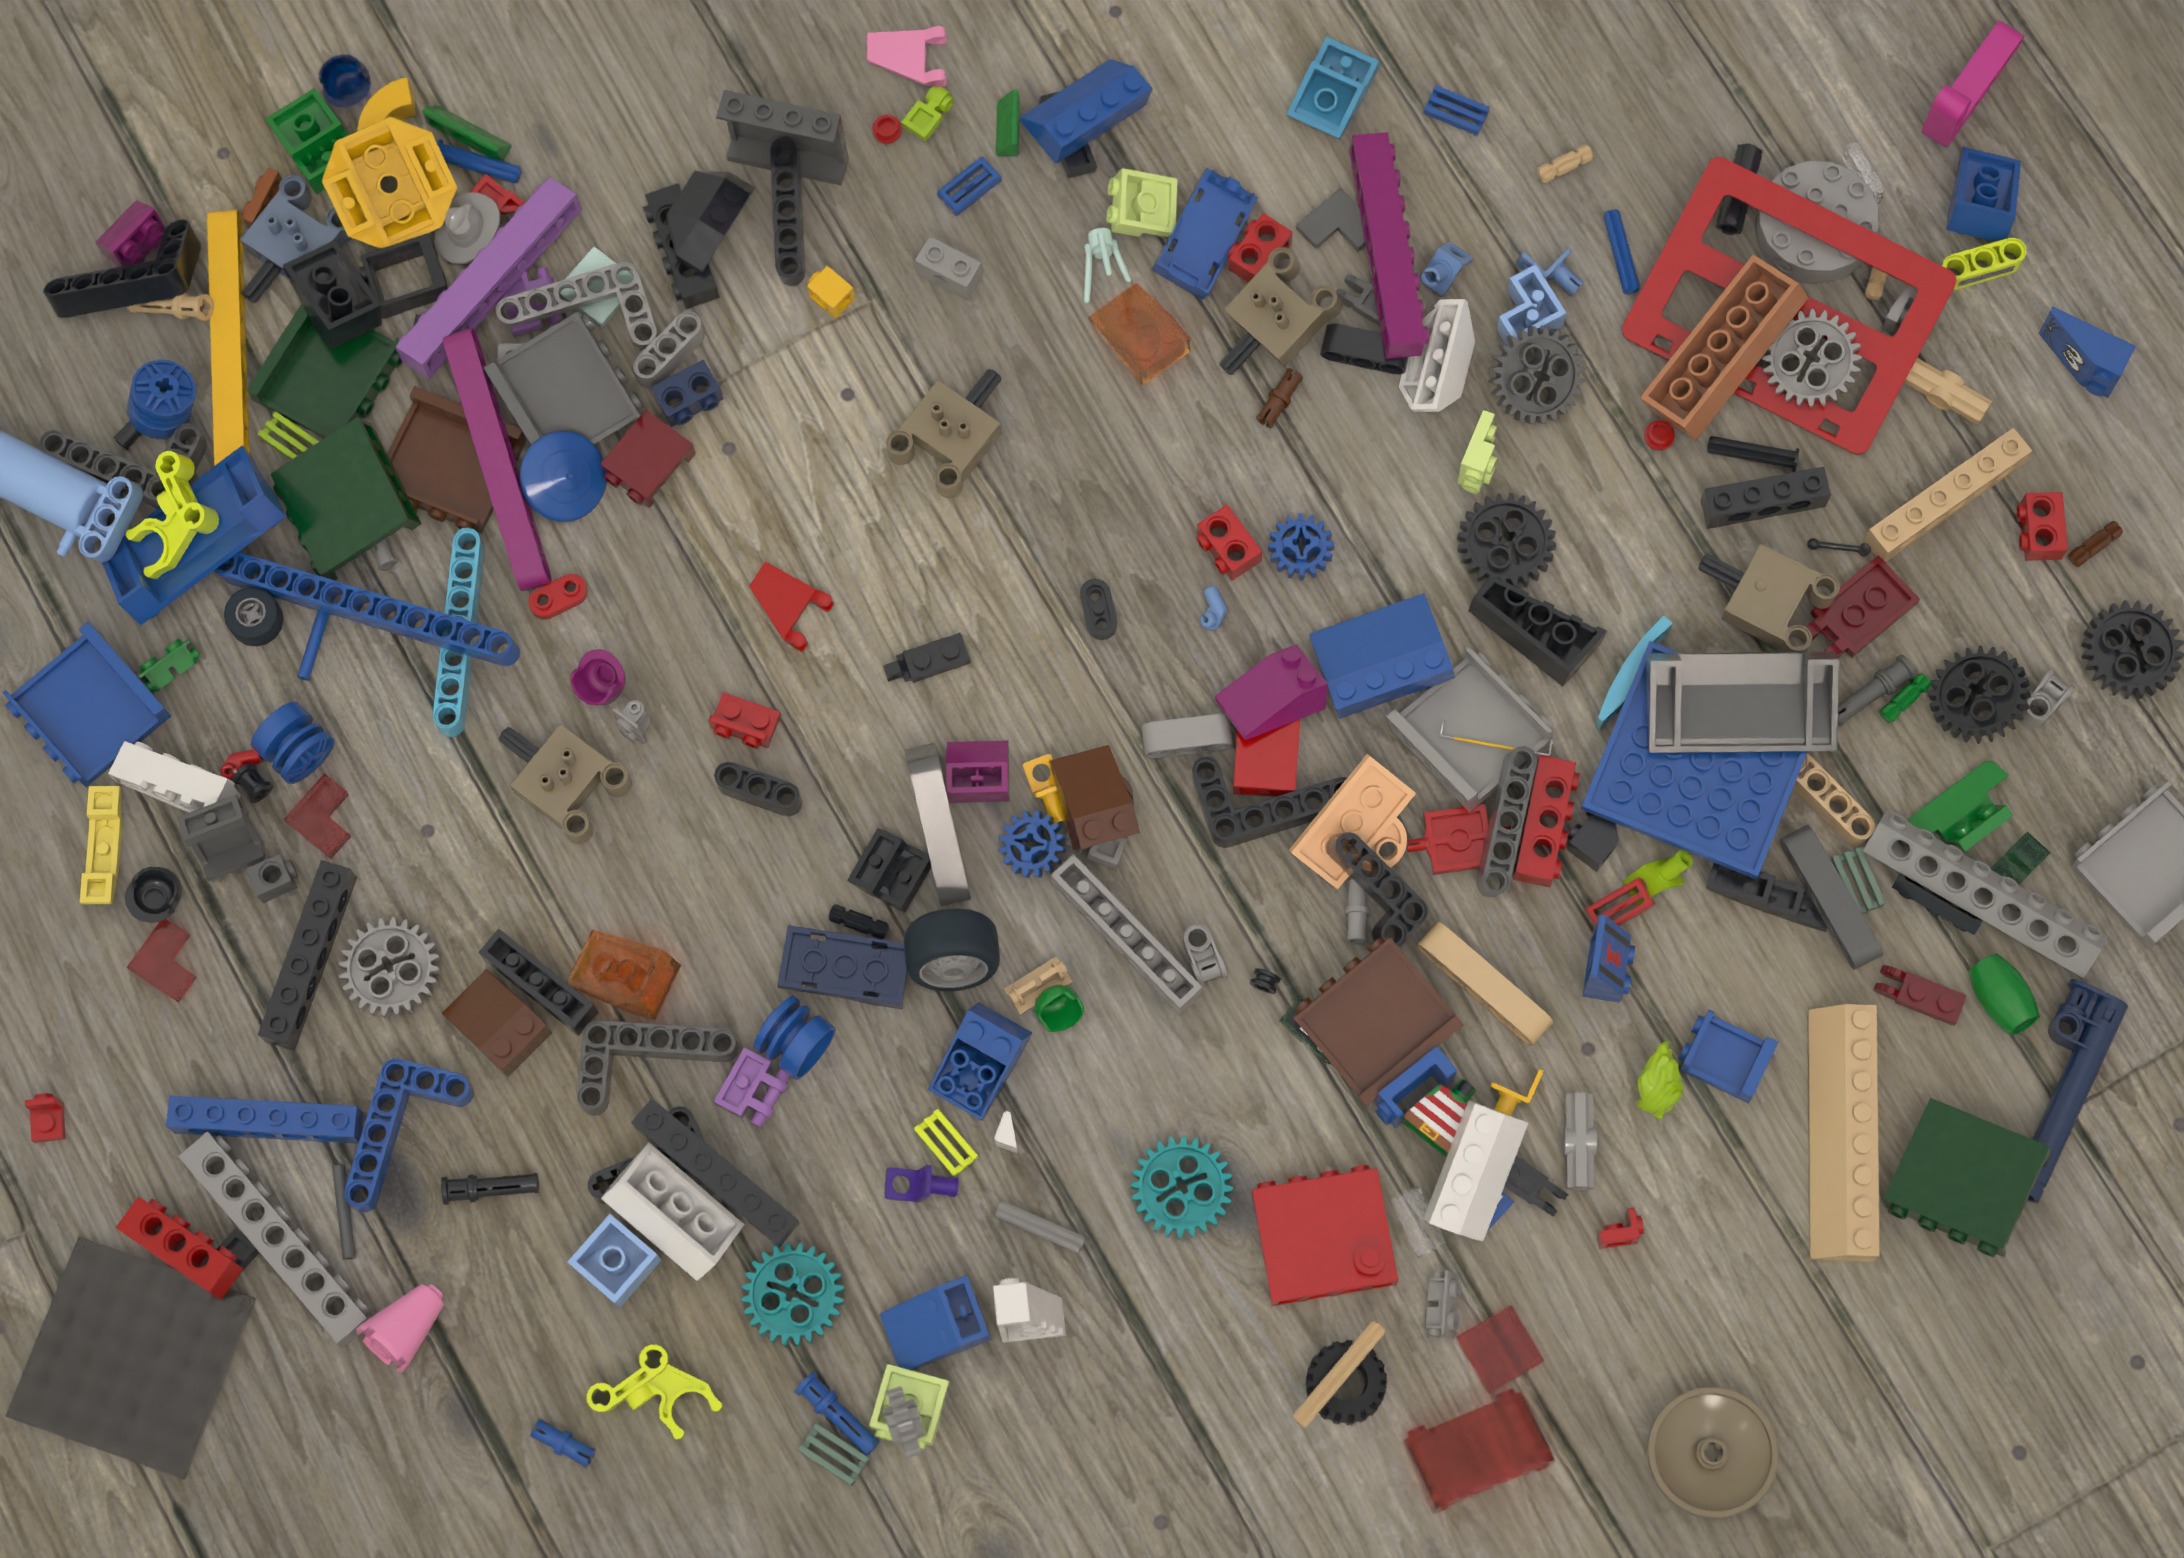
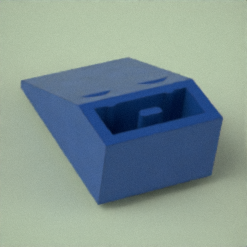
[928,1002,1032,1121]
[879,1275,991,1370]

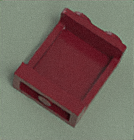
[600,410,696,507]

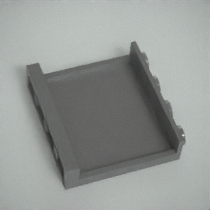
[716,90,849,186]
[484,311,644,445]

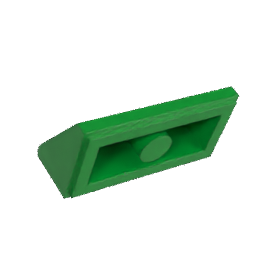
[996,90,1020,157]

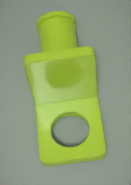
[1623,850,1693,906]

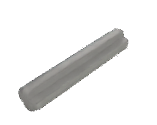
[995,1201,1085,1253]

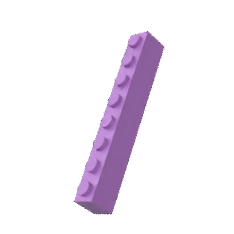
[396,177,582,379]

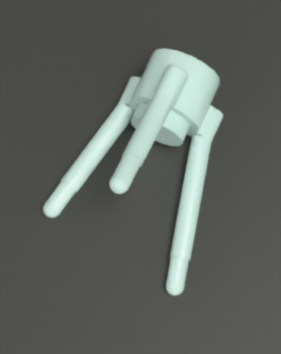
[1084,228,1131,303]

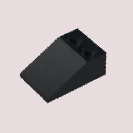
[283,240,382,350]

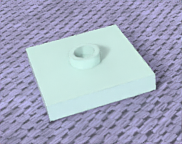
[559,247,634,328]

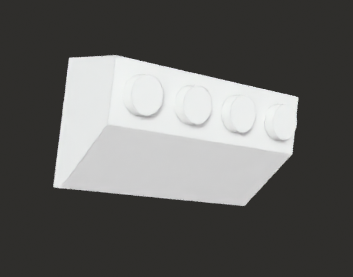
[1423,1100,1528,1242]
[601,1142,744,1281]

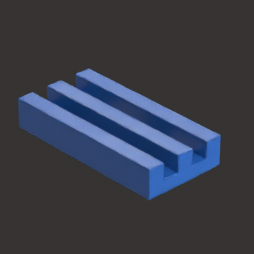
[1423,85,1490,136]
[937,156,1002,217]

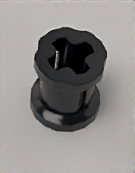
[232,763,273,803]

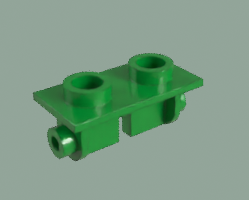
[138,638,201,692]

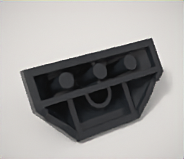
[666,171,755,274]

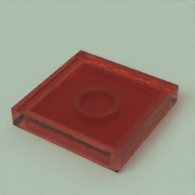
[1456,1306,1544,1394]

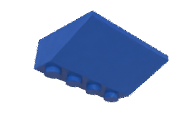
[1309,593,1455,719]

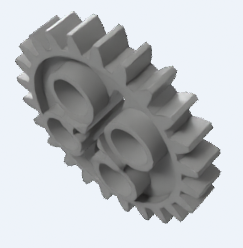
[1762,309,1862,409]
[339,917,441,1019]

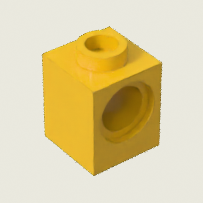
[807,265,856,319]

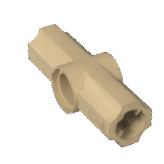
[1904,358,1992,425]

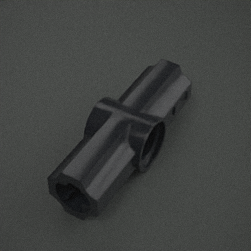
[1716,143,1763,235]

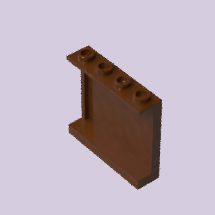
[387,385,528,534]
[1293,936,1464,1106]

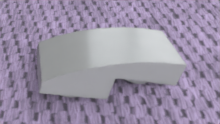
[1882,286,1917,333]

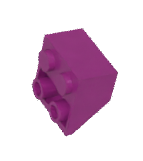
[95,200,166,267]
[946,740,1009,803]

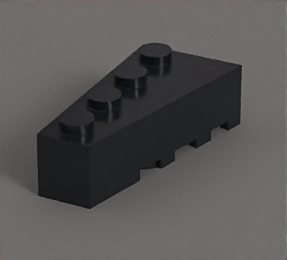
[1468,576,1607,687]

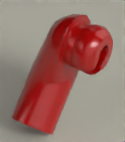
[220,749,263,781]

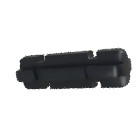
[828,904,889,939]

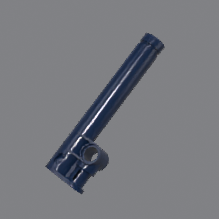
[2027,979,2128,1203]

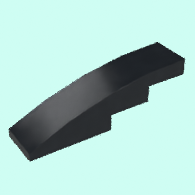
[1706,863,1828,932]

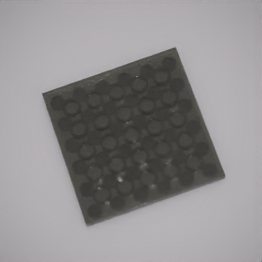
[5,1236,256,1480]

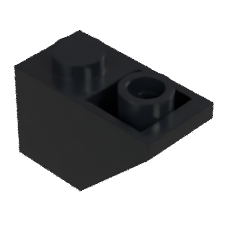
[1567,812,1618,872]

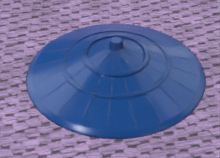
[520,431,606,522]

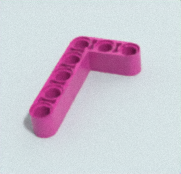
[1921,20,2025,148]

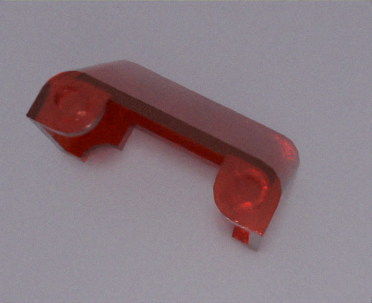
[1403,1388,1556,1514]

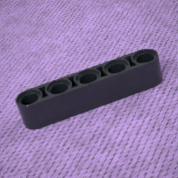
[770,137,805,286]

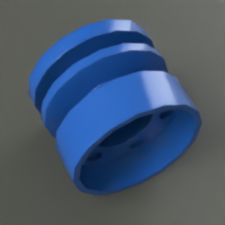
[127,360,196,439]
[251,702,335,784]
[753,996,836,1080]

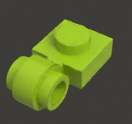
[901,86,955,142]

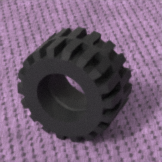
[1305,1340,1387,1425]

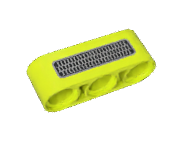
[1942,238,2027,290]

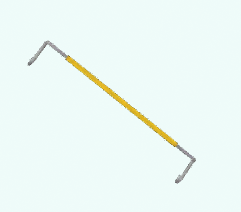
[1439,720,1554,756]

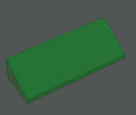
[422,106,512,161]

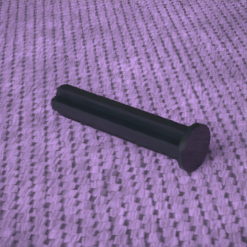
[1707,436,1800,472]

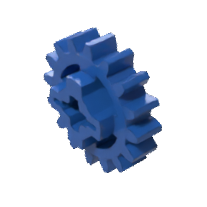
[1268,513,1334,580]
[999,810,1066,878]

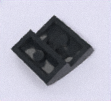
[847,828,932,913]

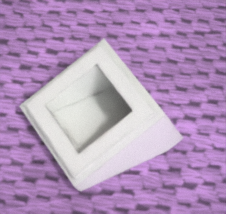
[994,1111,1018,1153]

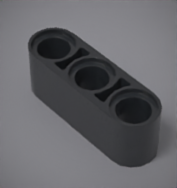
[1320,324,1409,375]
[714,762,802,817]

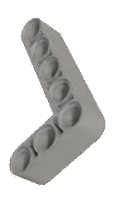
[496,262,657,349]

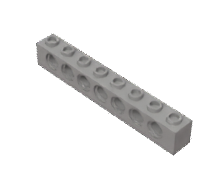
[1863,810,2107,978]
[178,1131,371,1348]

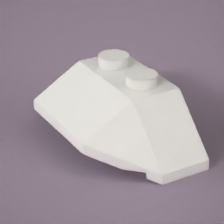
[1399,299,1475,412]

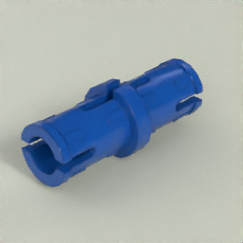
[530,1419,596,1468]

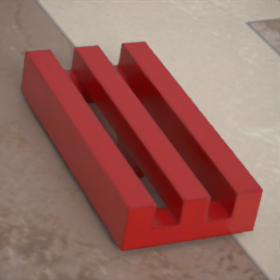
[1585,878,1656,926]

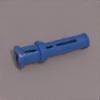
[795,1371,880,1456]

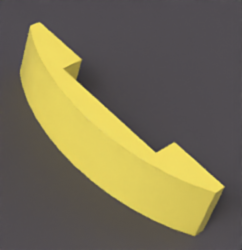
[80,786,122,904]

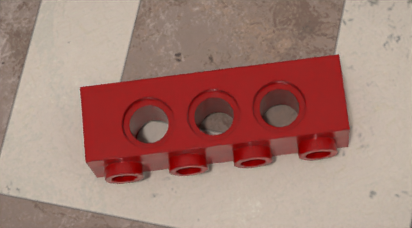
[1513,755,1580,887]
[116,1196,243,1300]

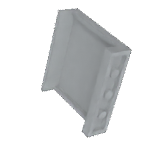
[1386,647,1553,812]
[2071,781,2184,950]

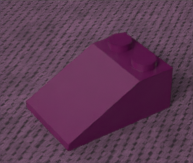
[1215,644,1328,740]

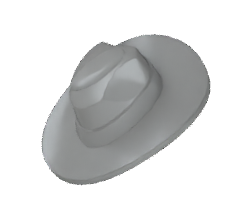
[434,192,501,265]

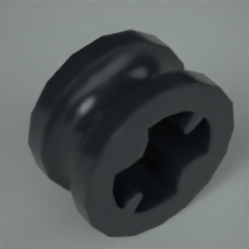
[1250,968,1281,994]

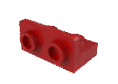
[708,692,781,749]

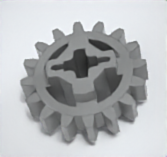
[883,1386,925,1458]

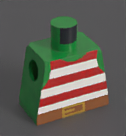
[1402,1079,1476,1158]

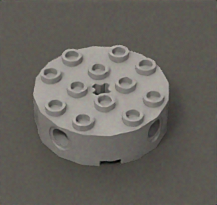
[1755,161,1878,284]

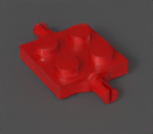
[1406,804,1512,875]

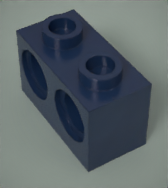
[650,359,723,427]

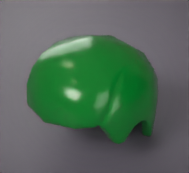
[1034,985,1084,1032]

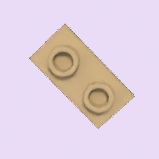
[1004,956,1073,1015]

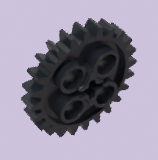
[1457,493,1556,587]
[2081,600,2184,699]
[1928,646,2031,744]

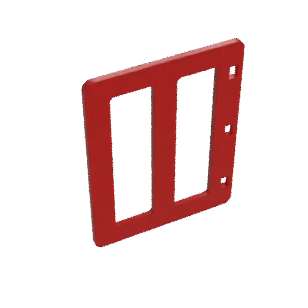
[1622,157,1956,455]

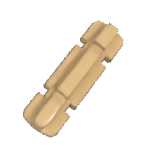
[1537,145,1593,183]
[1865,267,1887,301]

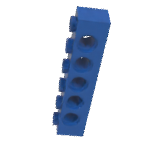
[166,1096,364,1144]

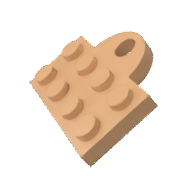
[1289,754,1416,890]

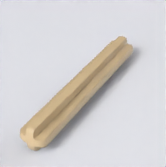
[1293,1321,1385,1428]

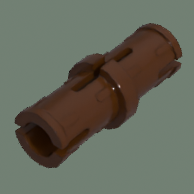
[1256,368,1303,428]

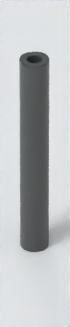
[332,1164,356,1260]

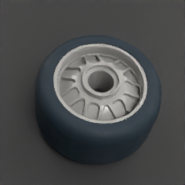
[904,908,1000,991]

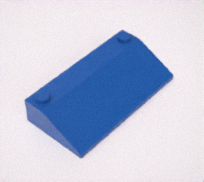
[102,446,286,625]

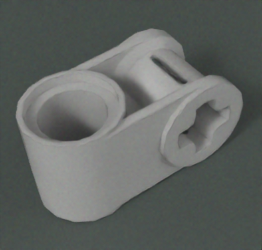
[2020,669,2076,729]
[1183,923,1228,986]

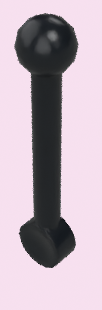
[1807,538,1871,556]

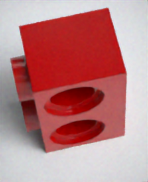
[1228,213,1293,283]
[2016,492,2068,561]
[1196,505,1262,581]

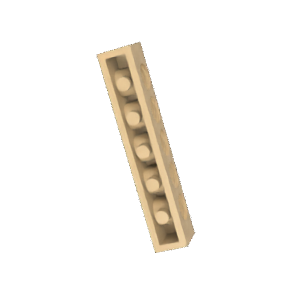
[1864,428,2032,562]

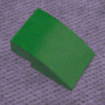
[265,88,349,195]

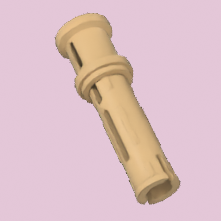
[127,293,214,321]

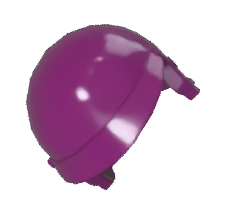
[570,649,626,706]

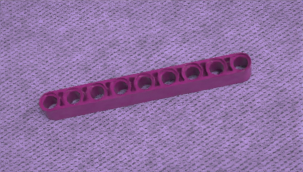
[443,328,552,592]

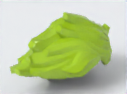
[1636,1040,1684,1120]

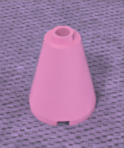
[356,1284,444,1373]

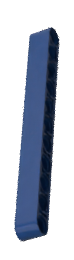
[214,552,520,666]

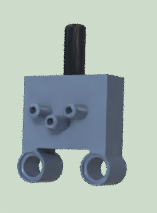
[240,175,353,303]

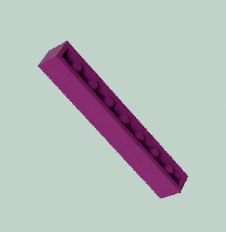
[1349,132,1429,359]

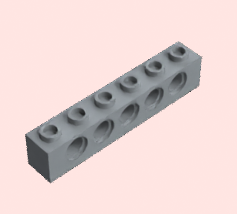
[1051,854,1203,1016]

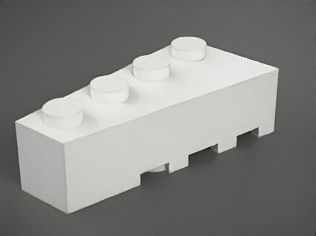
[108,741,241,813]
[993,1278,1066,1343]

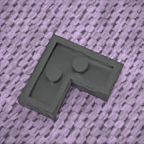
[1296,188,1366,251]

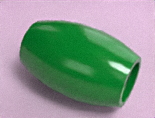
[1968,954,2040,1036]

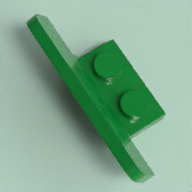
[1907,761,2013,852]

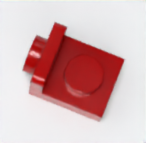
[25,1093,66,1143]
[1597,1208,1644,1249]

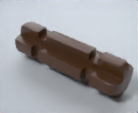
[2068,521,2123,567]

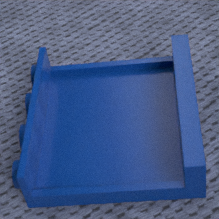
[2,622,171,787]

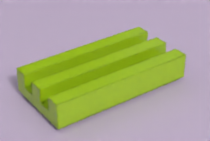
[257,411,319,460]

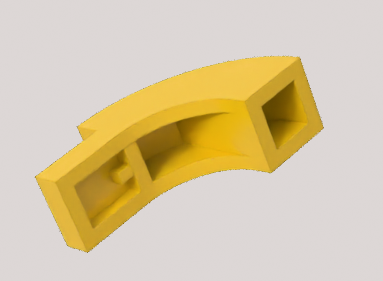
[357,77,417,177]

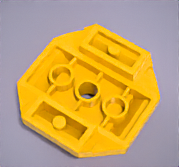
[322,117,457,249]

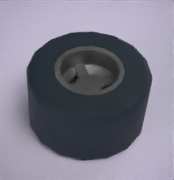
[224,587,284,647]

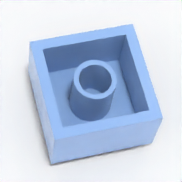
[568,1214,662,1309]

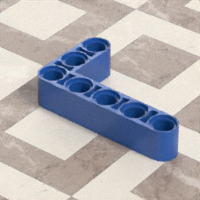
[344,1058,474,1212]

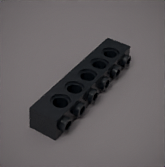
[258,860,357,1051]
[631,1098,800,1248]

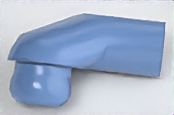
[1200,586,1227,630]

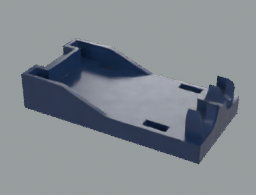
[777,925,908,1010]

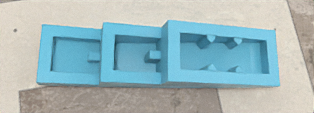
[1595,615,1673,730]

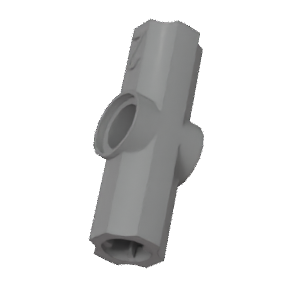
[1563,1092,1597,1191]

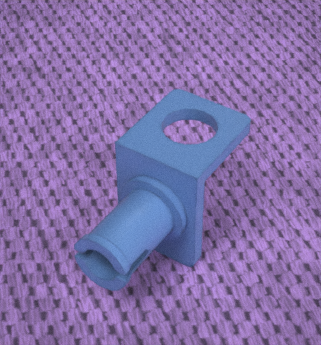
[1420,242,1474,296]
[1515,248,1584,296]

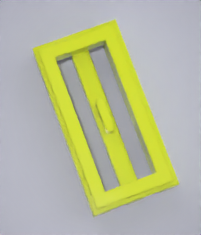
[914,1109,978,1177]

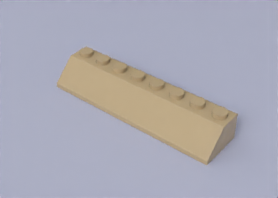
[1808,1004,1880,1262]

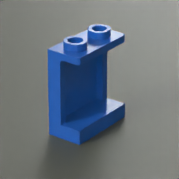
[1678,1010,1778,1104]
[1375,1046,1457,1129]

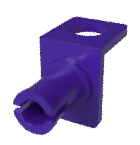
[884,1165,959,1202]

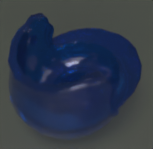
[319,54,371,108]

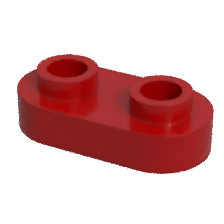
[528,574,588,620]

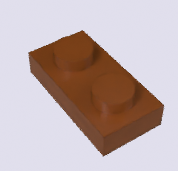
[242,168,282,229]

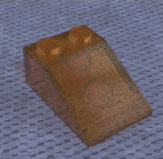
[1089,283,1190,386]
[566,930,681,1020]

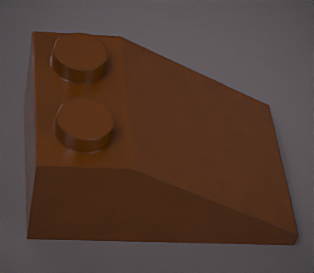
[1049,745,1140,851]
[442,969,552,1077]

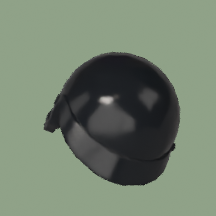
[125,867,182,923]

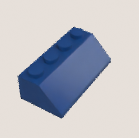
[1019,59,1153,164]

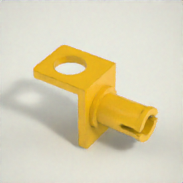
[1022,754,1065,824]
[1490,1069,1544,1116]

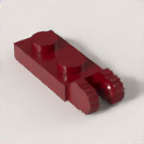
[1873,965,1967,1026]

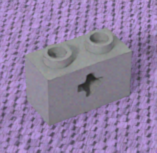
[915,236,983,301]

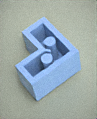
[1497,264,1566,346]

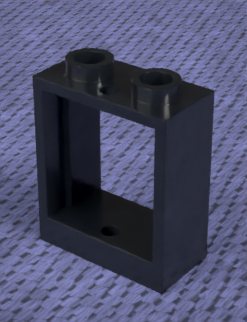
[359,233,448,319]

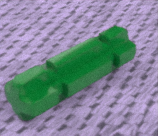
[1879,673,1931,723]

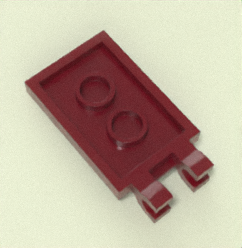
[1805,555,1920,658]

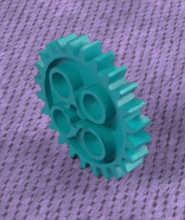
[1130,1136,1233,1240]
[741,1242,845,1347]

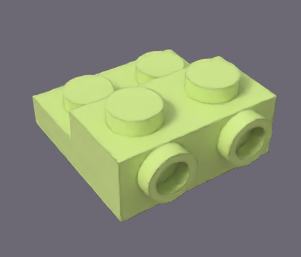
[1106,168,1178,238]
[1457,410,1497,494]
[869,1364,949,1450]

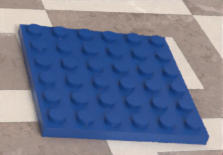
[1581,641,1808,879]

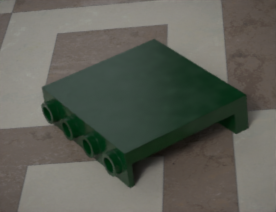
[246,304,403,438]
[270,417,422,580]
[1883,1098,2051,1258]

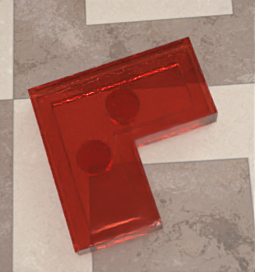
[283,773,351,859]
[126,919,197,1003]

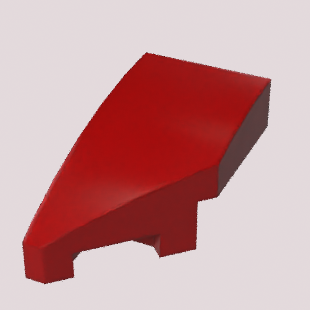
[471,174,525,215]

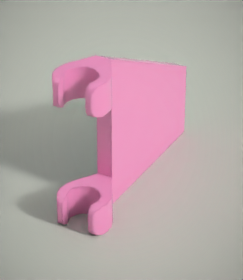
[867,26,947,88]

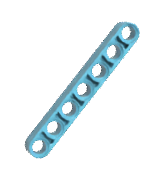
[433,528,485,737]

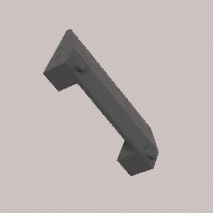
[1646,652,1839,753]

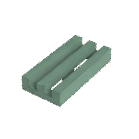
[1831,847,1885,914]
[798,1423,870,1486]

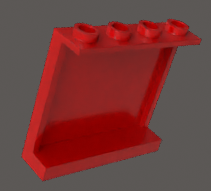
[1251,1165,1398,1306]

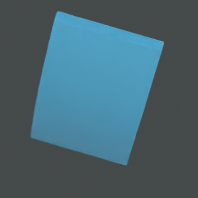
[1286,36,1381,140]

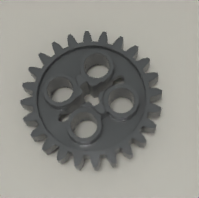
[1488,326,1586,424]

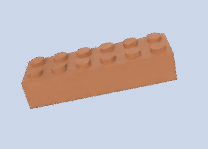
[1640,254,1808,441]

